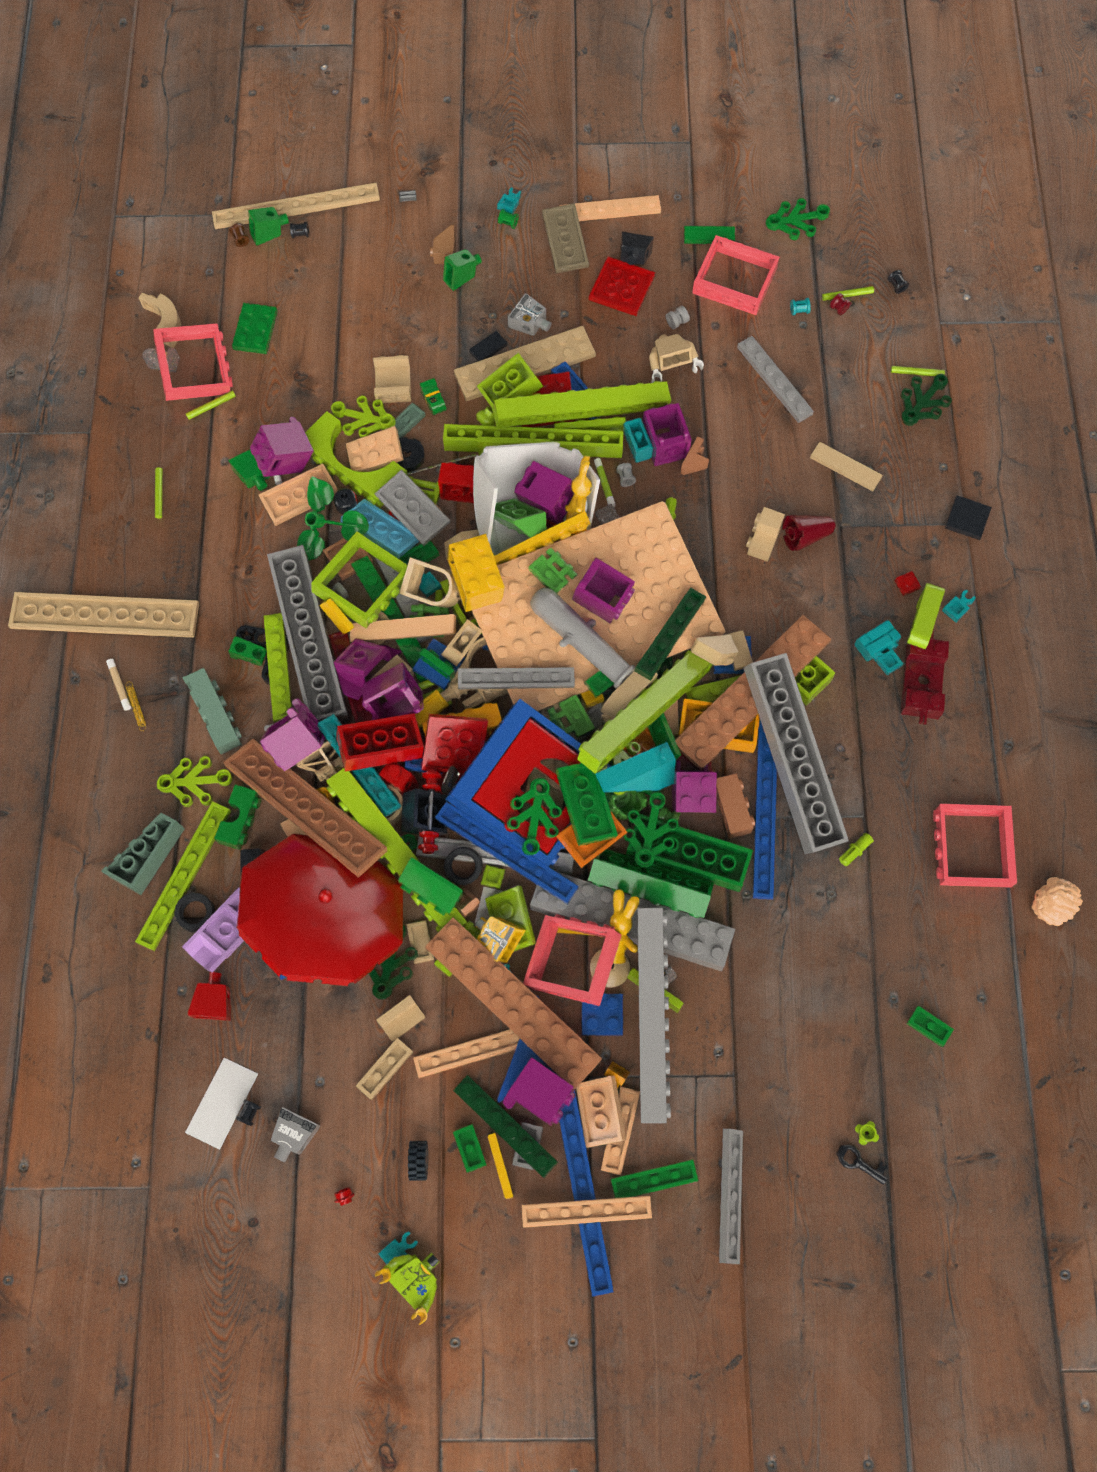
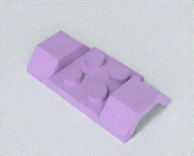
[182,888,244,973]

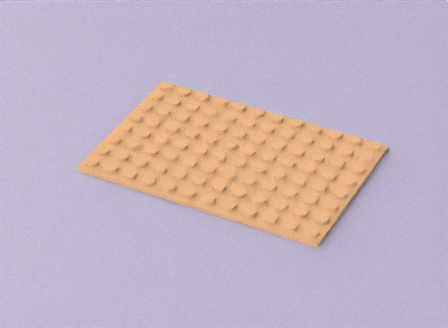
[472,501,725,711]

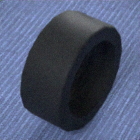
[444,847,483,885]
[174,893,215,932]

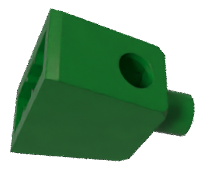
[248,207,289,246]
[443,249,482,291]
[228,450,270,491]

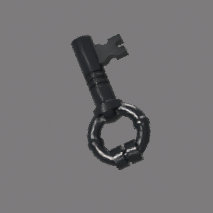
[836,1145,888,1185]

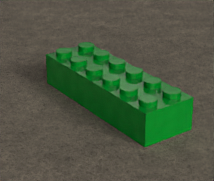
[626,814,753,892]
[588,849,714,918]

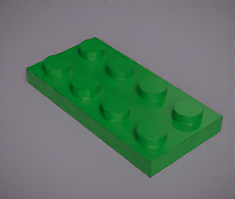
[555,763,618,846]

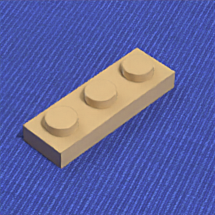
[356,1038,413,1100]

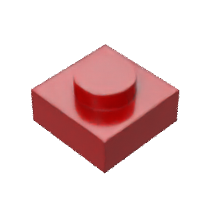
[895,571,921,596]

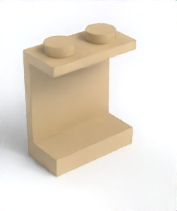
[373,355,411,403]

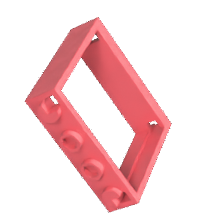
[692,235,780,315]
[153,324,233,401]
[933,804,1017,887]
[523,914,622,1006]

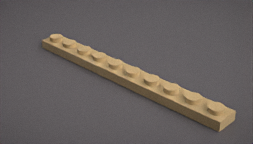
[212,182,380,230]

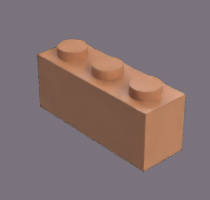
[716,773,755,839]

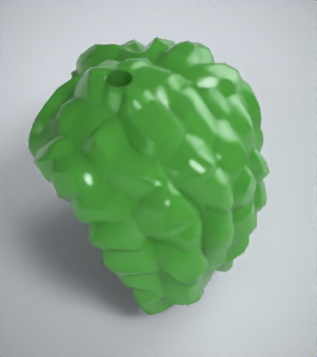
[605,791,647,820]

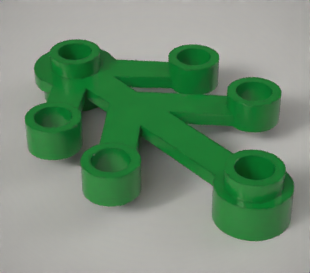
[765,198,830,240]
[507,778,562,856]
[623,792,679,868]

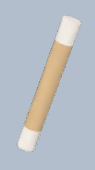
[106,659,131,710]

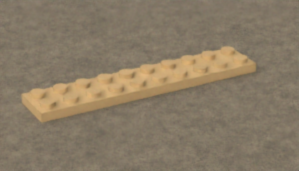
[8,592,199,638]

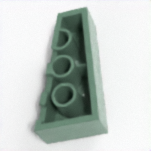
[182,668,242,754]
[101,813,185,895]

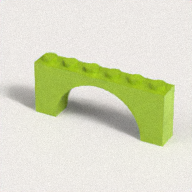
[305,411,408,508]

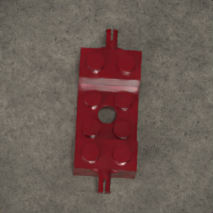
[901,628,949,725]

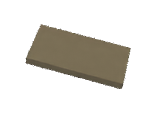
[542,203,589,274]

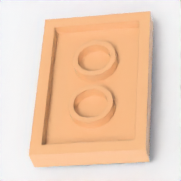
[346,426,404,472]
[576,1076,626,1148]

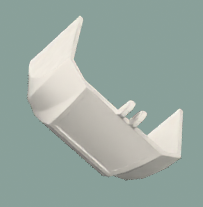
[473,442,600,556]

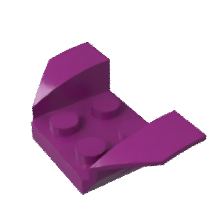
[334,639,402,700]

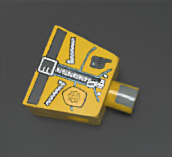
[476,916,526,963]

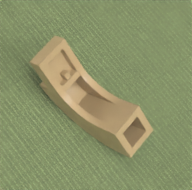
[139,293,181,348]

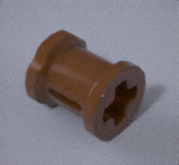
[229,223,249,247]

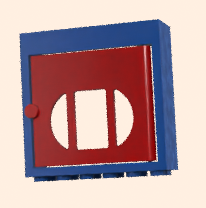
[445,699,612,867]

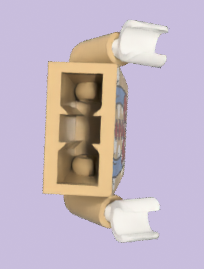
[649,334,704,383]

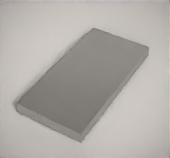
[375,470,451,546]

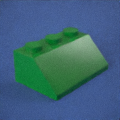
[398,857,463,916]

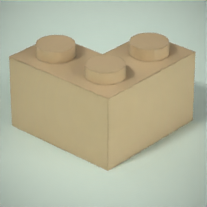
[746,507,785,562]

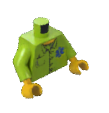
[375,1252,440,1325]

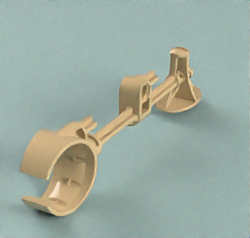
[296,637,508,782]

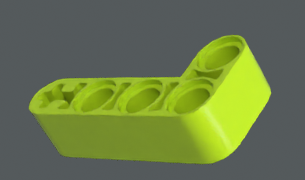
[907,583,945,649]

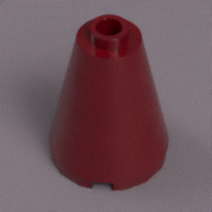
[782,515,836,551]

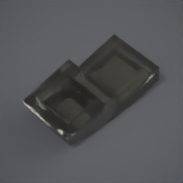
[441,766,460,795]

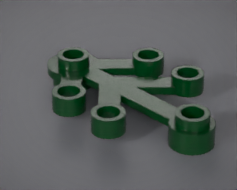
[901,374,952,426]
[368,925,418,1000]

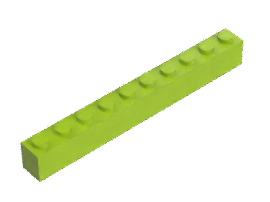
[492,381,671,428]
[443,424,624,458]
[577,650,713,774]
[326,768,467,932]

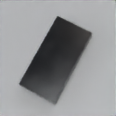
[469,331,507,361]

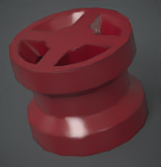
[829,293,852,316]

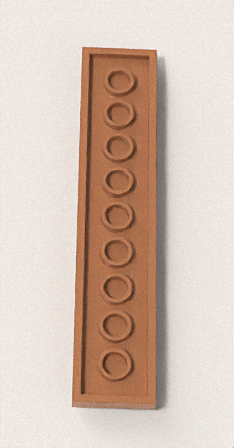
[675,615,832,771]
[224,739,387,877]
[425,918,602,1090]

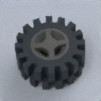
[408,1141,428,1181]

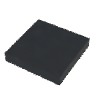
[945,495,992,540]

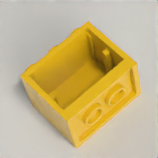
[447,534,505,612]

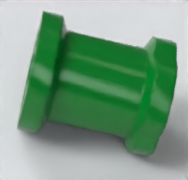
[498,209,519,229]

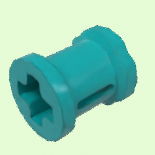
[790,298,811,316]

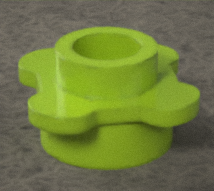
[855,1121,879,1145]

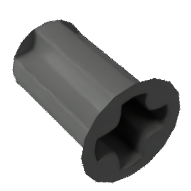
[398,189,416,202]

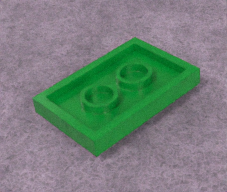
[232,303,278,354]

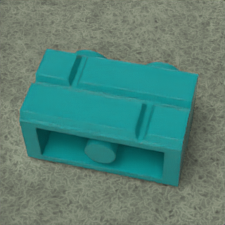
[623,418,653,463]
[854,620,901,661]

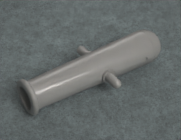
[530,588,635,689]

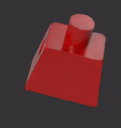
[379,763,419,797]
[188,972,231,1021]

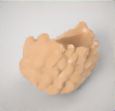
[1032,877,1083,926]

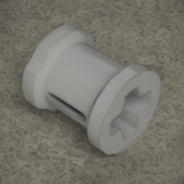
[616,463,636,487]

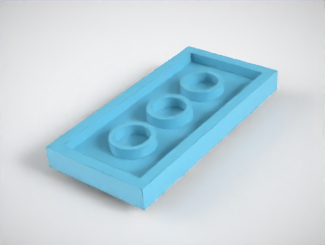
[341,499,419,559]

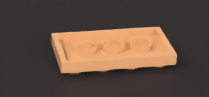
[259,464,338,526]

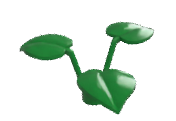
[297,476,369,561]

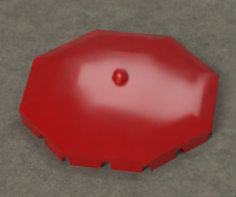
[236,834,403,986]

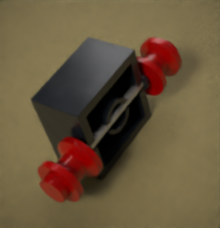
[401,769,449,854]

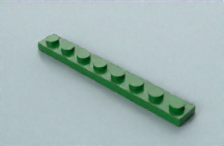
[351,556,427,683]

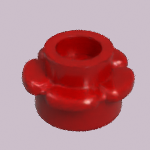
[334,1187,355,1206]

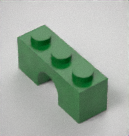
[214,785,261,850]

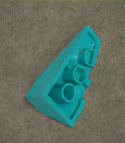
[595,742,676,792]

